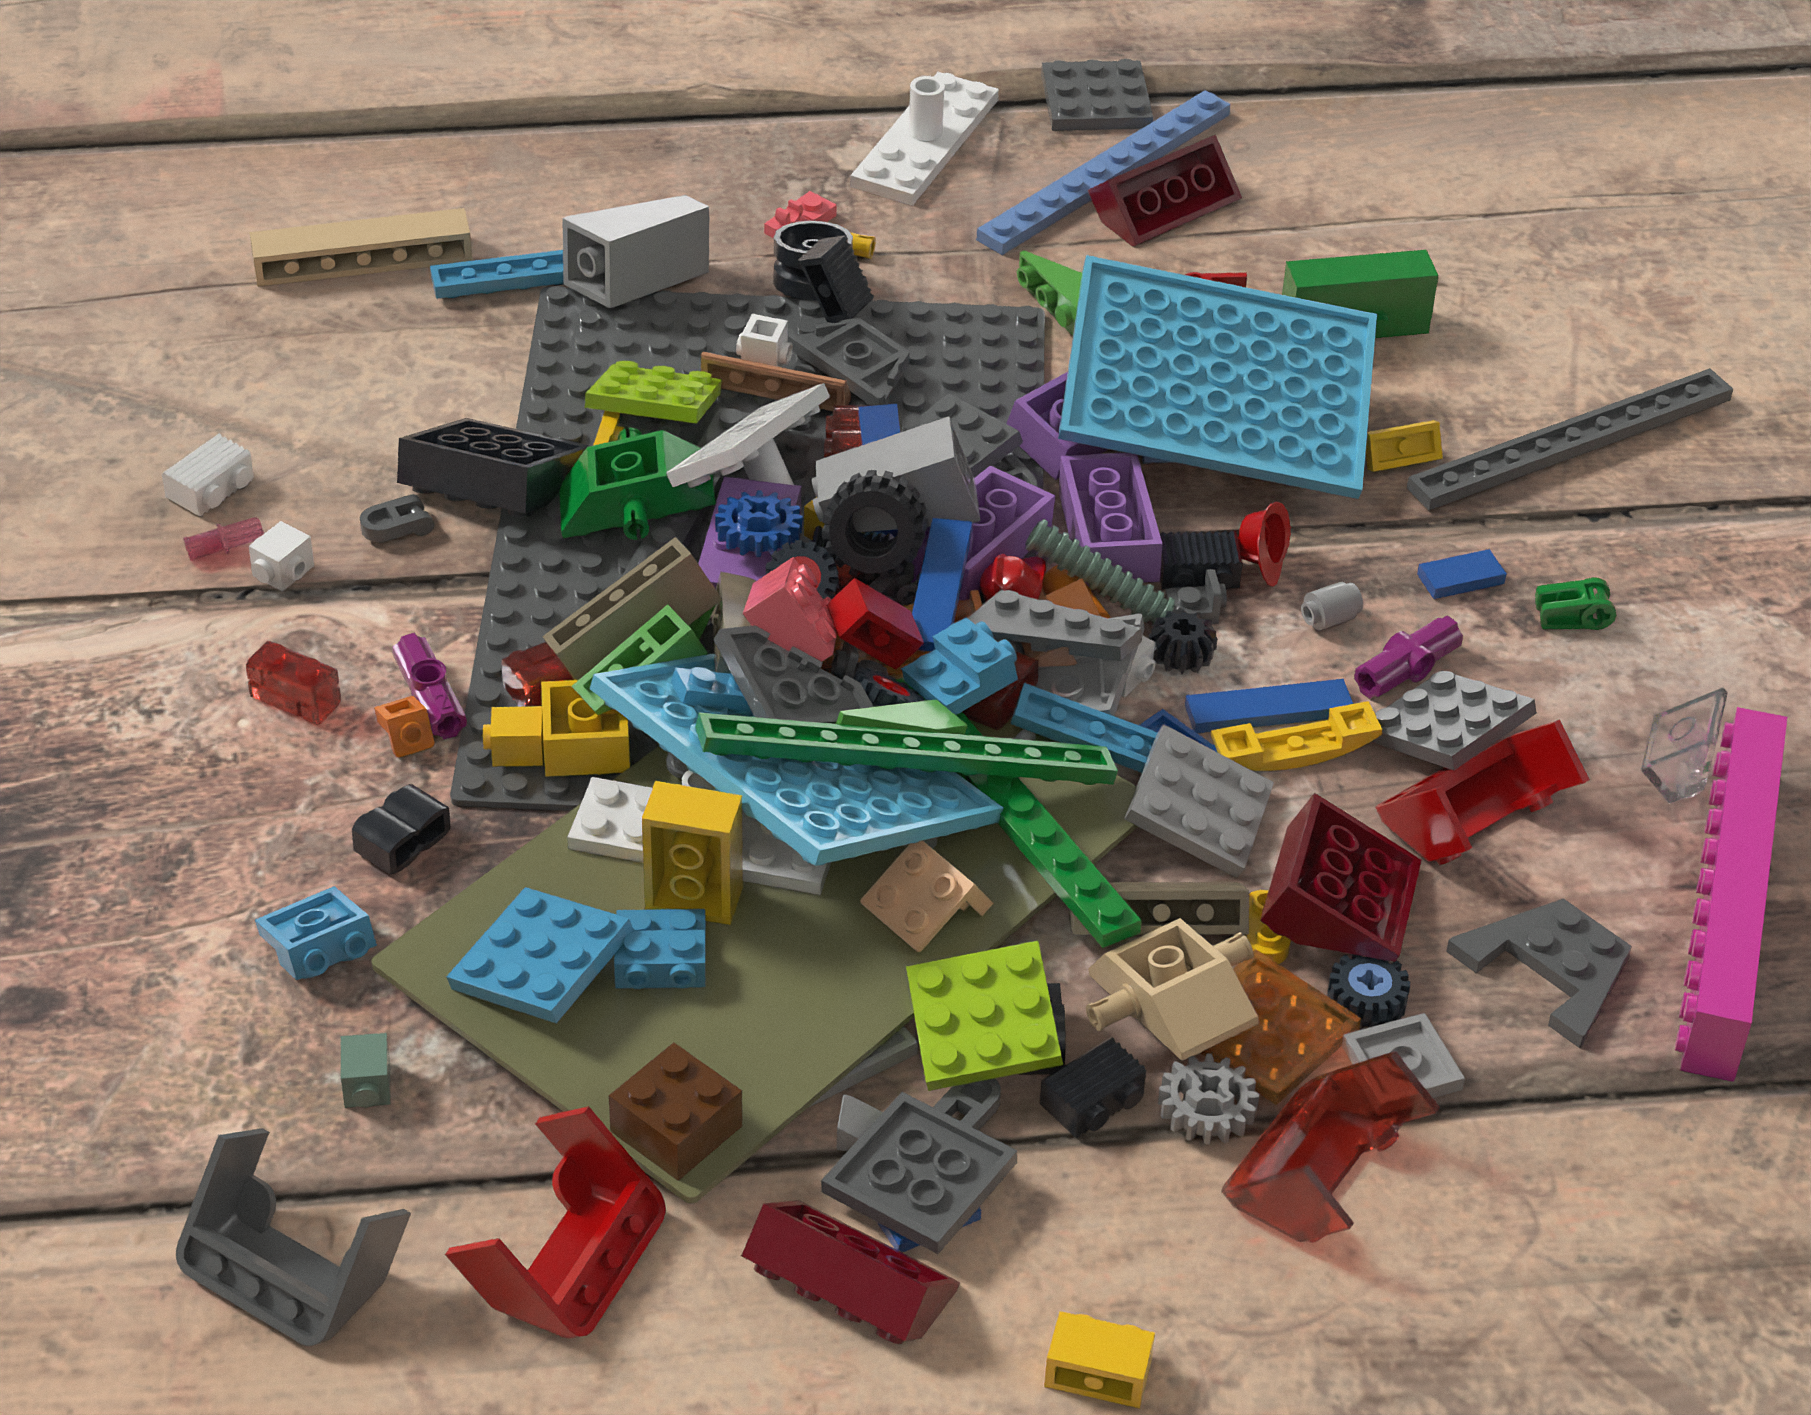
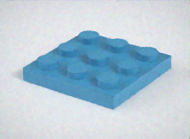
[447,887,634,1023]

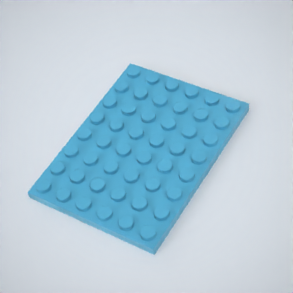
[1058,255,1377,499]
[590,654,1003,866]

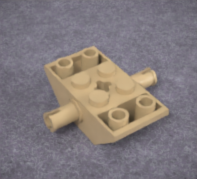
[1086,918,1259,1061]

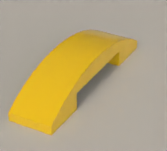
[1211,701,1382,771]

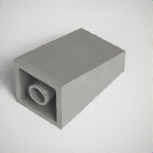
[562,195,710,308]
[812,416,981,532]

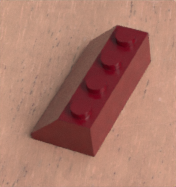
[1087,134,1242,247]
[741,1200,961,1345]

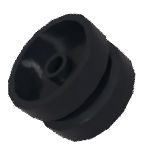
[773,221,853,300]

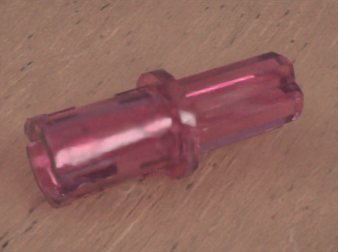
[183,517,264,562]

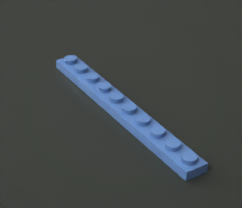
[976,91,1231,255]

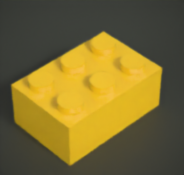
[642,781,743,925]

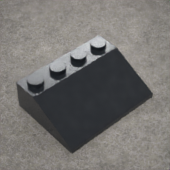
[397,418,589,516]

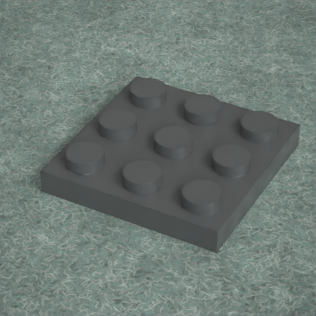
[1041,59,1153,131]
[1371,670,1537,770]
[821,1092,1017,1254]

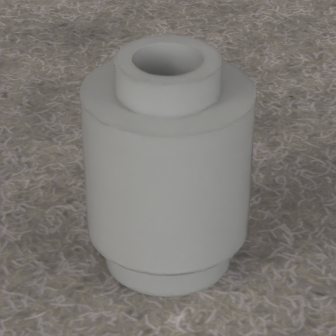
[1301,582,1363,631]

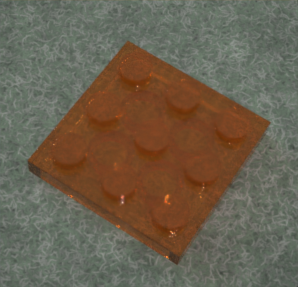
[1200,949,1361,1105]

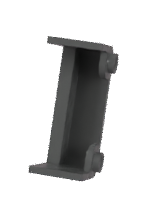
[176,1128,411,1346]

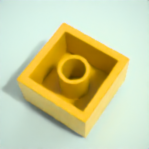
[541,680,630,777]

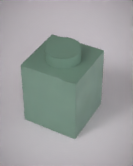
[341,1033,391,1108]

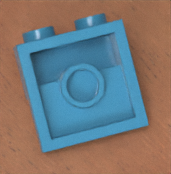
[901,617,1018,715]
[255,886,377,980]
[614,909,706,989]

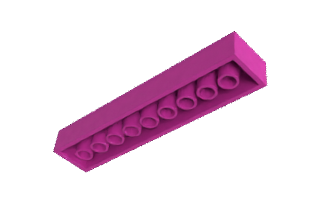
[1675,707,1788,1082]

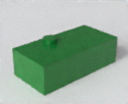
[1282,249,1439,338]

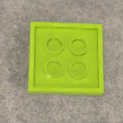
[585,361,722,424]
[906,941,1063,1091]

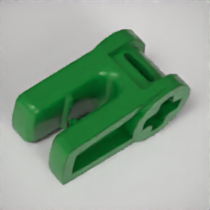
[1535,577,1617,630]

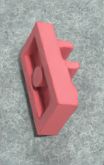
[764,191,837,238]

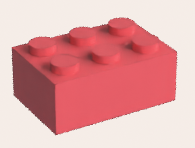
[743,557,838,662]

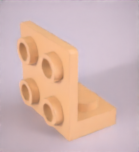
[861,840,994,952]

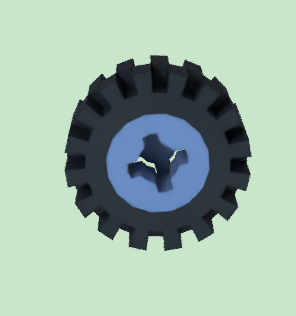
[1326,954,1410,1031]

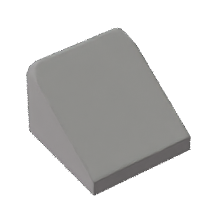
[837,1095,883,1151]

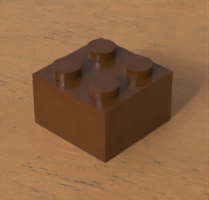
[609,1042,743,1181]

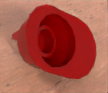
[1238,501,1291,587]
[980,554,1047,603]

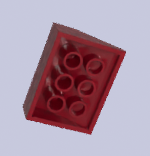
[1260,793,1422,962]

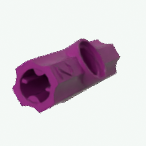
[1354,615,1463,699]
[392,633,467,740]

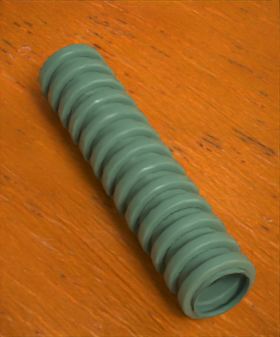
[1025,519,1175,627]

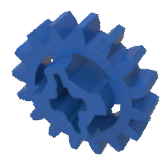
[715,490,803,557]

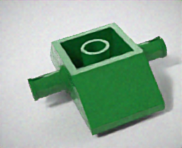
[559,427,716,540]

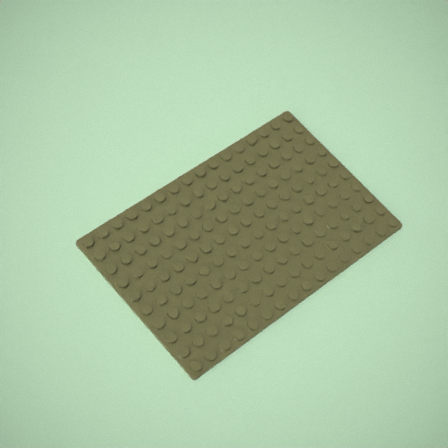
[372,634,1138,1203]

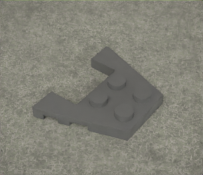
[1446,898,1632,1048]

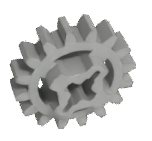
[1158,1054,1259,1144]

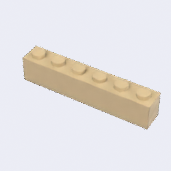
[250,208,472,287]

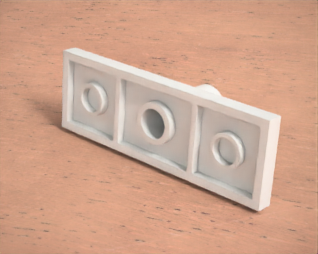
[850,72,999,206]
[666,383,830,488]
[567,770,831,895]

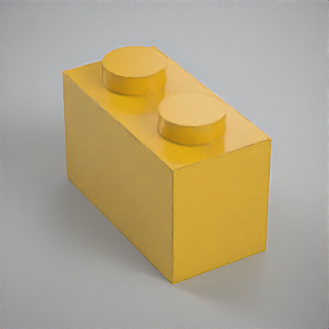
[1044,1311,1155,1408]

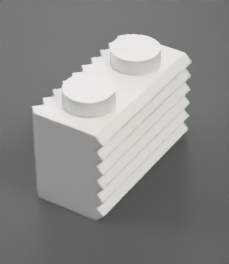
[162,433,254,517]

